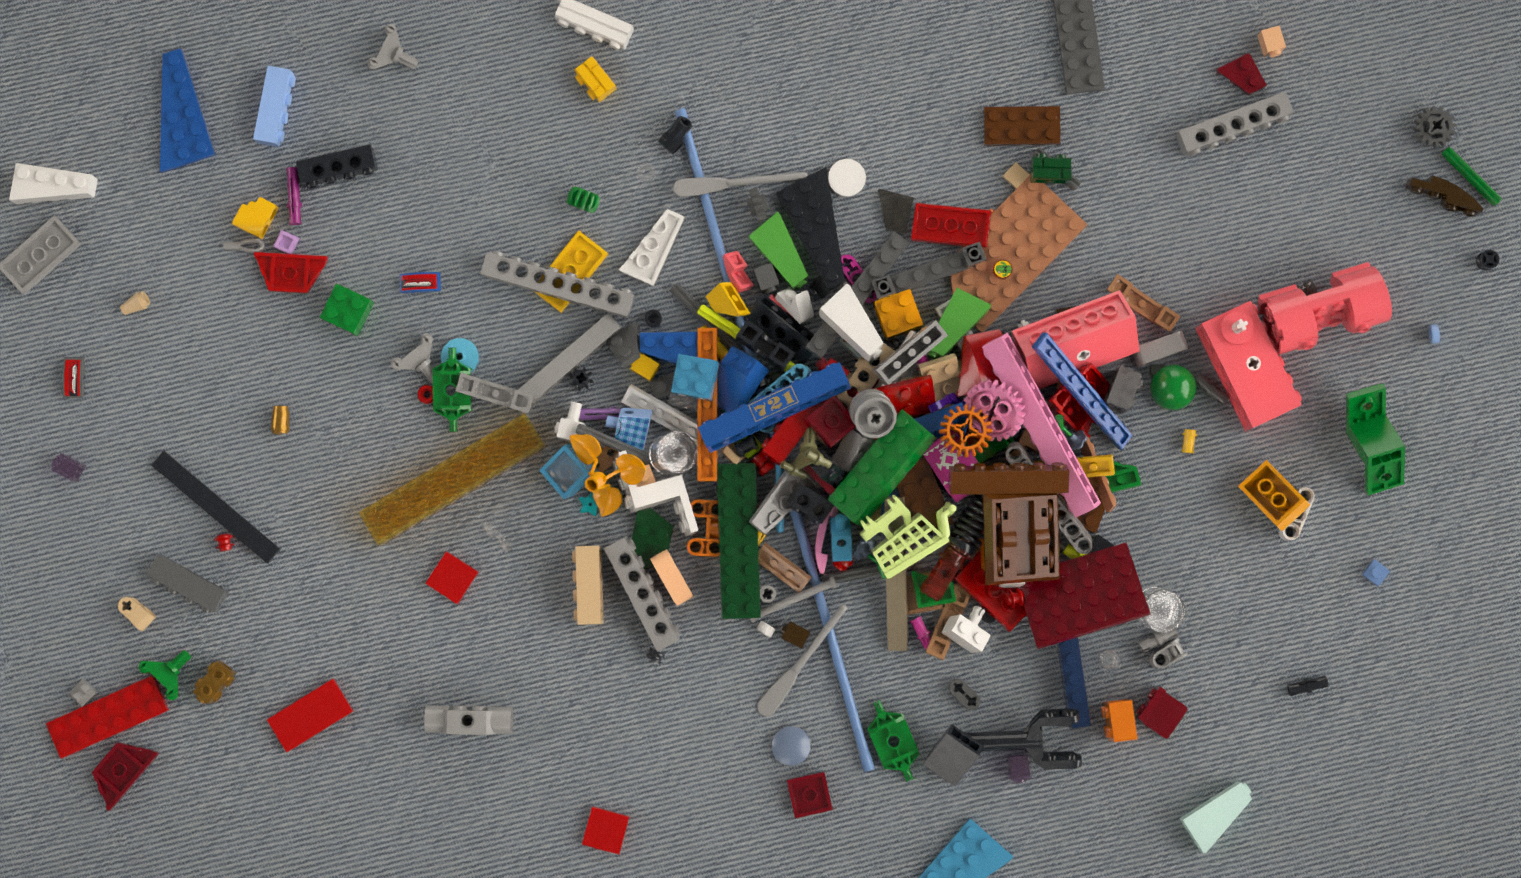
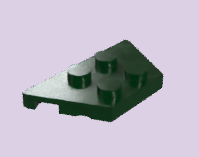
[626,507,674,573]

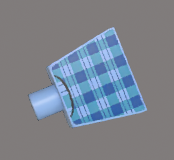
[605,408,652,450]

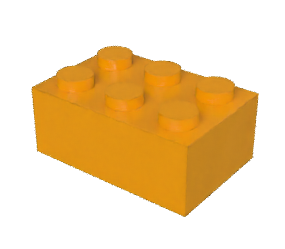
[1238,460,1310,531]

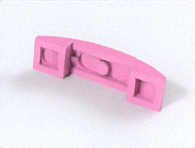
[815,506,838,574]

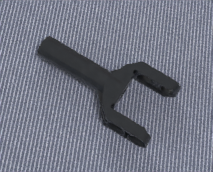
[966,708,1082,770]

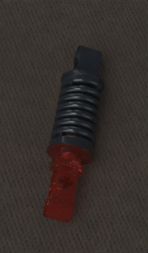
[920,462,1007,602]

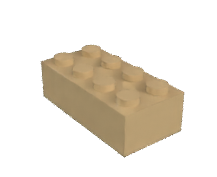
[572,546,604,625]

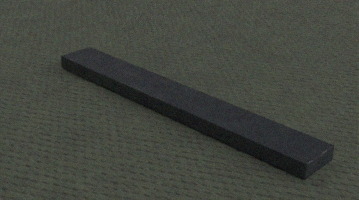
[151,451,281,564]

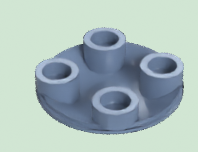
[772,726,810,766]

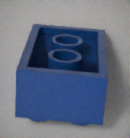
[718,346,769,412]

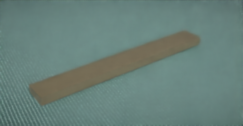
[884,497,908,651]

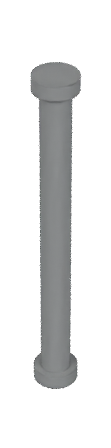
[750,576,838,623]

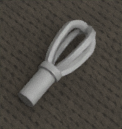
[223,239,264,253]

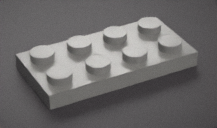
[0,215,81,295]

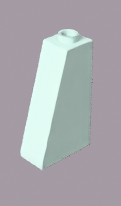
[1179,781,1252,853]

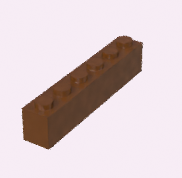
[949,462,1069,495]

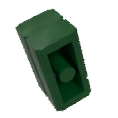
[1030,154,1071,184]

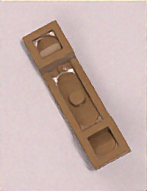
[1107,274,1181,332]
[925,583,970,661]

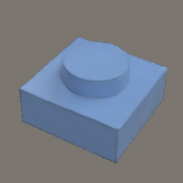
[1361,559,1390,586]

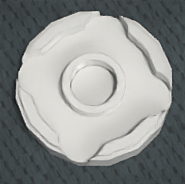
[828,159,866,197]

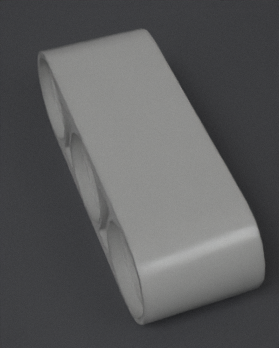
[1132,331,1189,367]

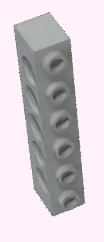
[1176,92,1294,156]
[604,536,681,652]

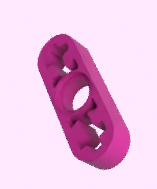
[841,255,877,304]

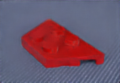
[254,252,329,294]

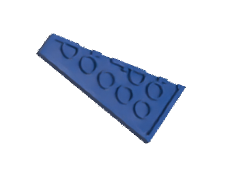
[160,48,216,173]

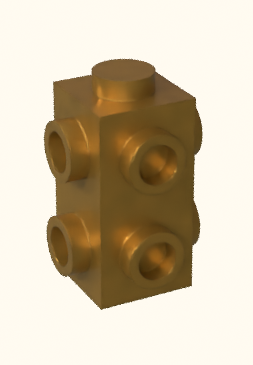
[193,661,237,704]

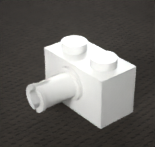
[554,402,586,442]
[941,606,990,653]

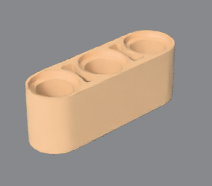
[650,549,694,606]

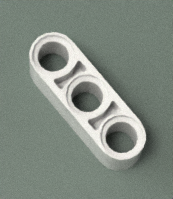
[1278,487,1315,541]

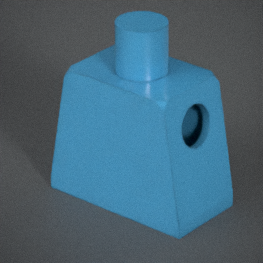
[830,514,852,562]

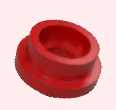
[417,385,433,404]

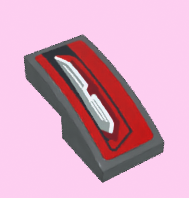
[62,357,85,398]

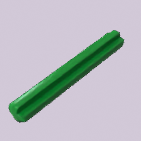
[1441,147,1501,206]

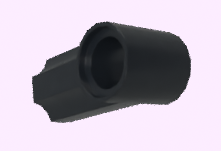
[658,116,693,155]

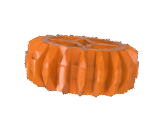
[939,405,993,458]

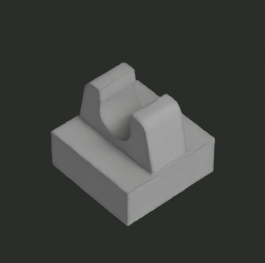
[69,679,98,707]

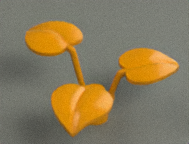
[570,434,646,517]

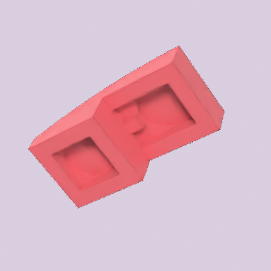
[723,251,754,293]

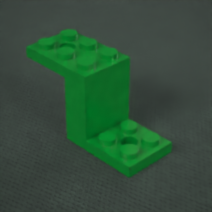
[1346,383,1405,496]

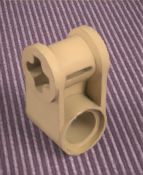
[118,597,156,632]

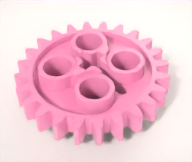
[964,379,1026,441]

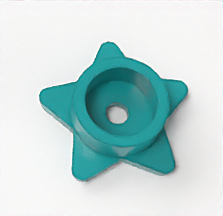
[579,492,598,517]

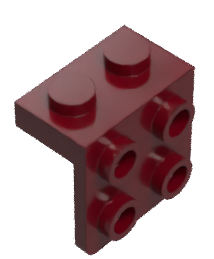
[1135,686,1188,739]

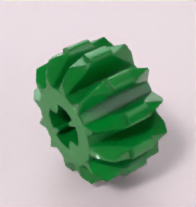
[566,186,600,213]

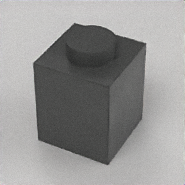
[754,263,779,294]

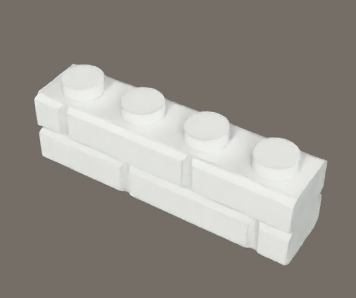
[555,0,634,50]

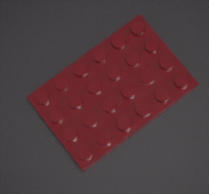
[1019,542,1151,649]

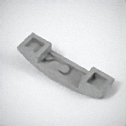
[455,373,534,414]

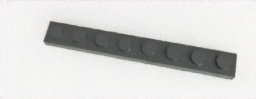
[805,231,910,360]

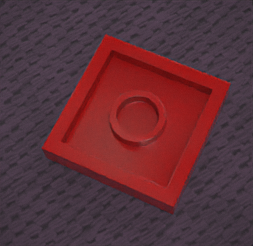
[425,551,479,604]
[582,806,630,855]

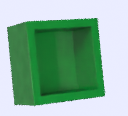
[319,283,374,337]

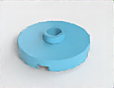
[441,338,479,372]

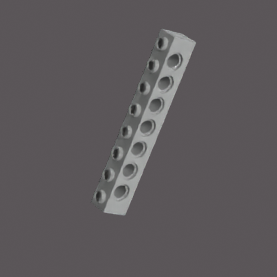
[480,251,635,319]

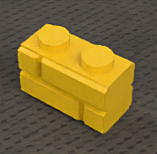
[575,56,617,102]

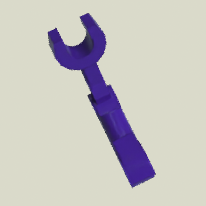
[928,393,966,413]

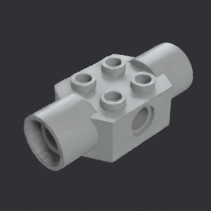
[424,705,513,735]

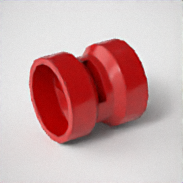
[750,452,776,476]

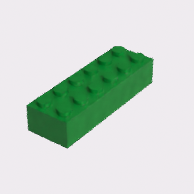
[828,409,937,527]

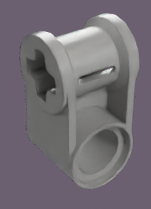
[1149,638,1188,669]

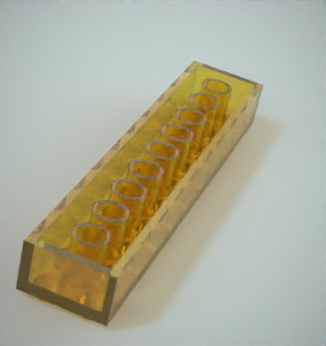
[358,413,547,546]

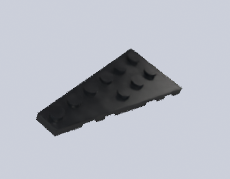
[776,167,845,291]

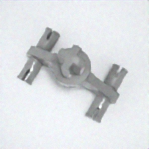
[367,24,418,70]
[391,333,433,384]

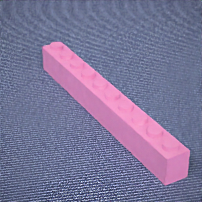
[982,332,1101,518]

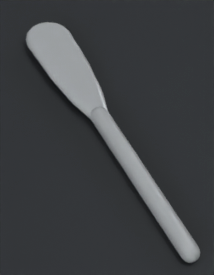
[673,172,808,197]
[757,604,847,717]

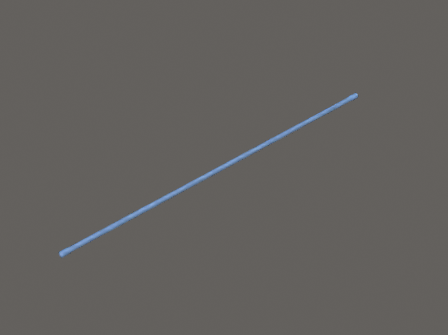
[675,108,875,772]

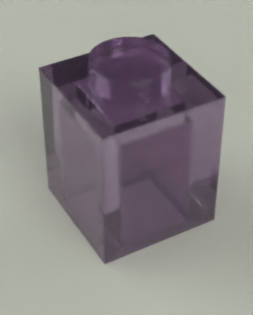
[51,453,86,482]
[1007,754,1031,784]

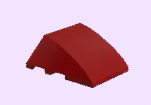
[956,329,1003,397]
[1047,363,1110,438]

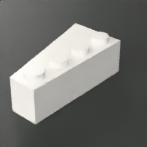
[9,163,98,204]

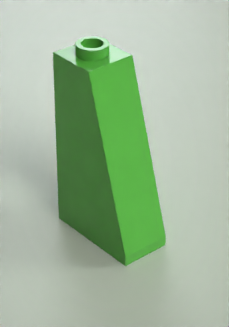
[749,212,808,290]
[927,288,991,359]

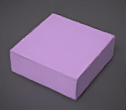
[273,230,299,254]

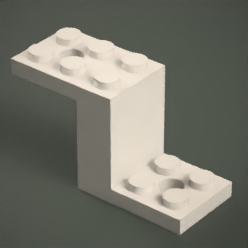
[613,450,698,537]

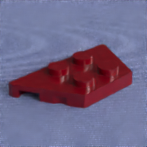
[91,742,160,811]

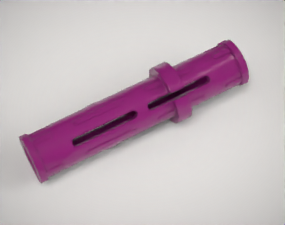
[286,167,302,226]

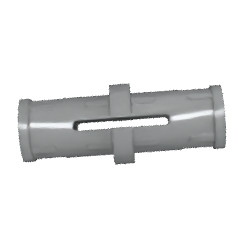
[1138,625,1179,653]

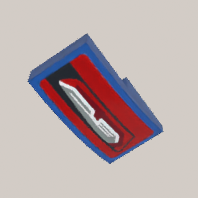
[399,272,441,294]

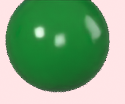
[1150,365,1197,410]

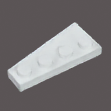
[619,209,685,287]

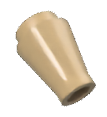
[120,291,150,315]

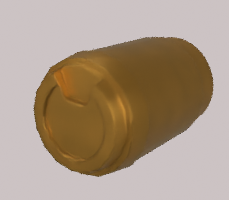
[271,406,290,435]

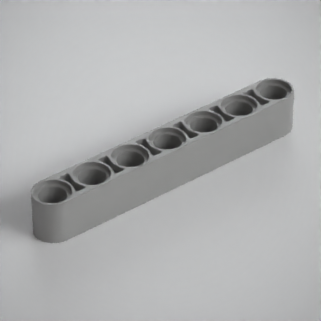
[518,313,622,413]
[1006,442,1092,554]

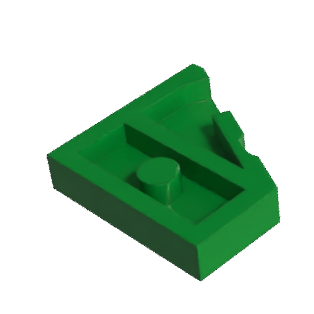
[1106,461,1142,493]
[911,571,956,609]

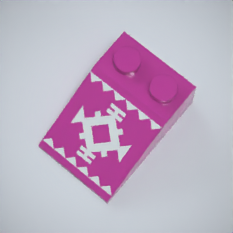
[923,430,979,503]

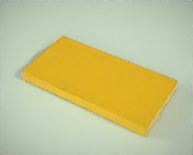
[533,230,609,313]

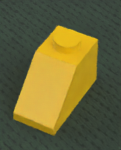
[705,282,750,316]

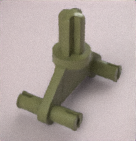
[780,428,832,479]

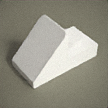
[775,287,814,324]

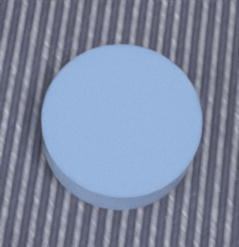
[1428,324,1440,344]

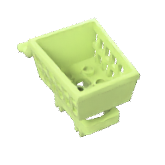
[860,495,956,579]

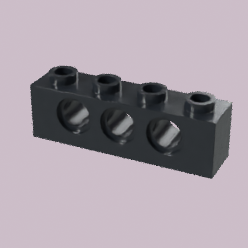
[296,144,378,189]
[745,293,814,364]

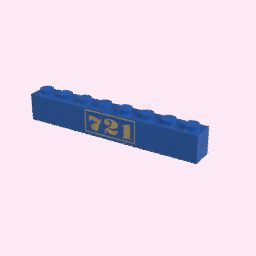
[698,362,851,453]

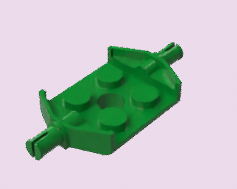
[433,347,473,432]
[867,700,920,782]

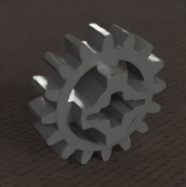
[1413,106,1457,148]

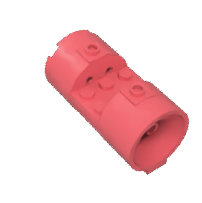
[1257,262,1392,355]

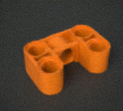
[687,500,719,557]

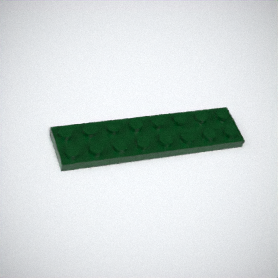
[717,463,761,619]

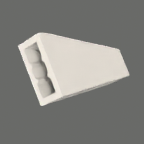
[819,284,883,362]

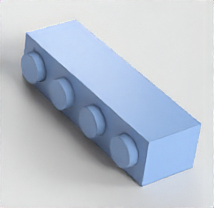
[253,66,296,147]

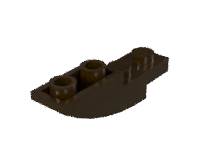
[1405,175,1483,217]

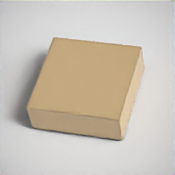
[1003,162,1029,189]

